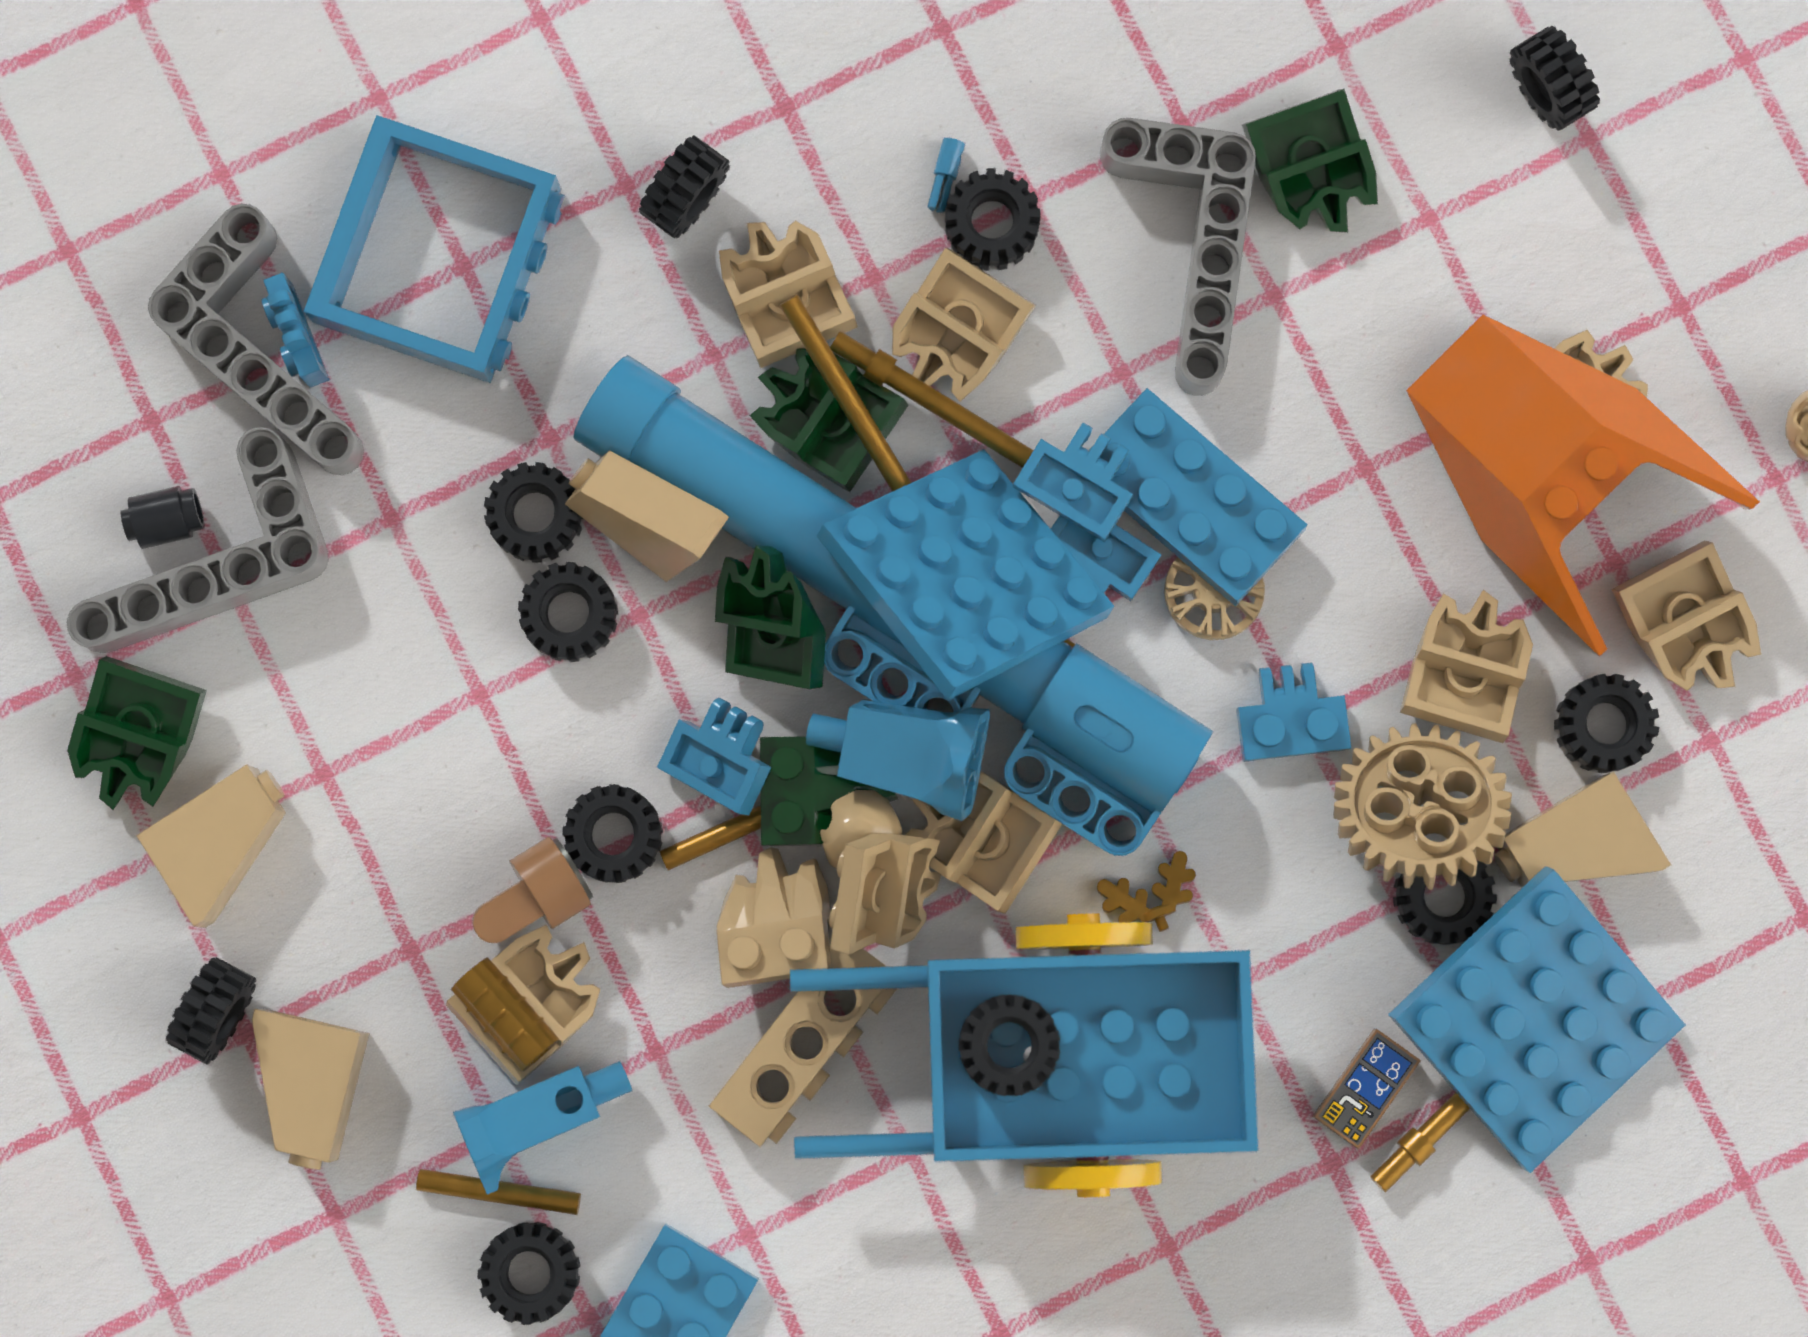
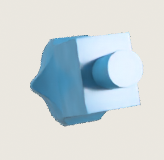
[806,700,990,821]
[453,1061,632,1195]

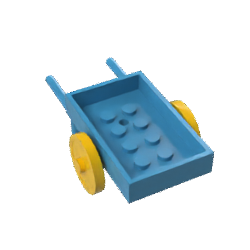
[790,913,1258,1198]

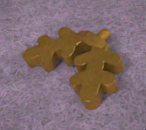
[1097,851,1196,932]

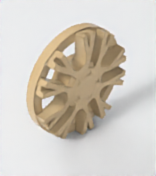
[1164,557,1265,640]

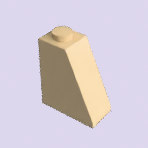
[565,450,729,582]
[136,764,286,928]
[1494,772,1671,887]
[252,1009,370,1170]

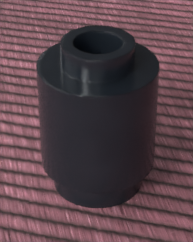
[120,486,205,549]

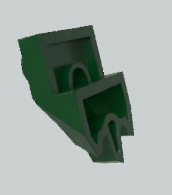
[1242,89,1378,232]
[750,348,909,492]
[715,545,826,690]
[67,656,207,810]
[760,736,898,846]

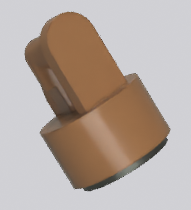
[472,836,593,943]

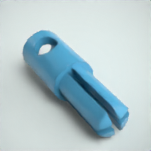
[927,138,966,213]

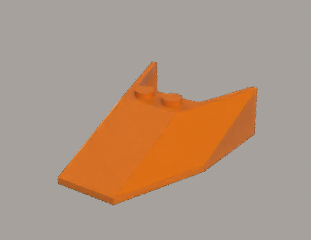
[1406,314,1760,657]

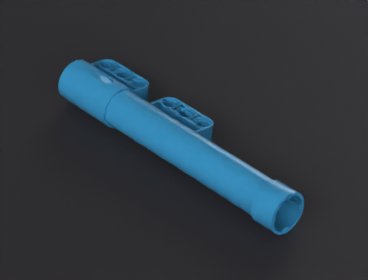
[573,355,1213,856]

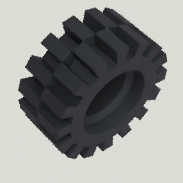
[1509,26,1600,131]
[639,135,730,239]
[945,168,1041,271]
[484,462,583,563]
[518,562,618,662]
[1554,673,1659,773]
[562,784,663,883]
[1393,860,1497,945]
[166,957,256,1065]
[959,995,1061,1096]
[477,1222,580,1325]

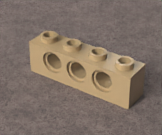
[709,948,897,1147]

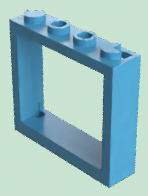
[303,115,565,383]

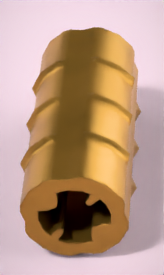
[450,957,560,1072]

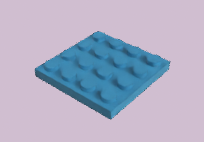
[817,449,1114,700]
[1388,866,1686,1173]

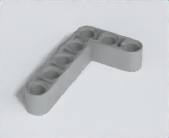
[1100,118,1255,396]
[148,203,364,475]
[66,427,329,653]

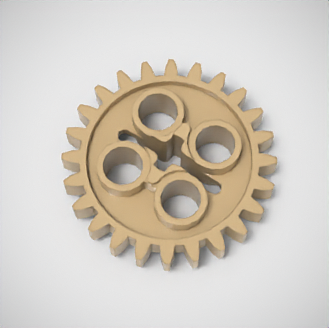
[1333,723,1512,890]

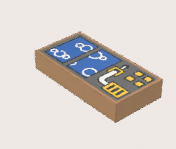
[1312,1028,1421,1149]

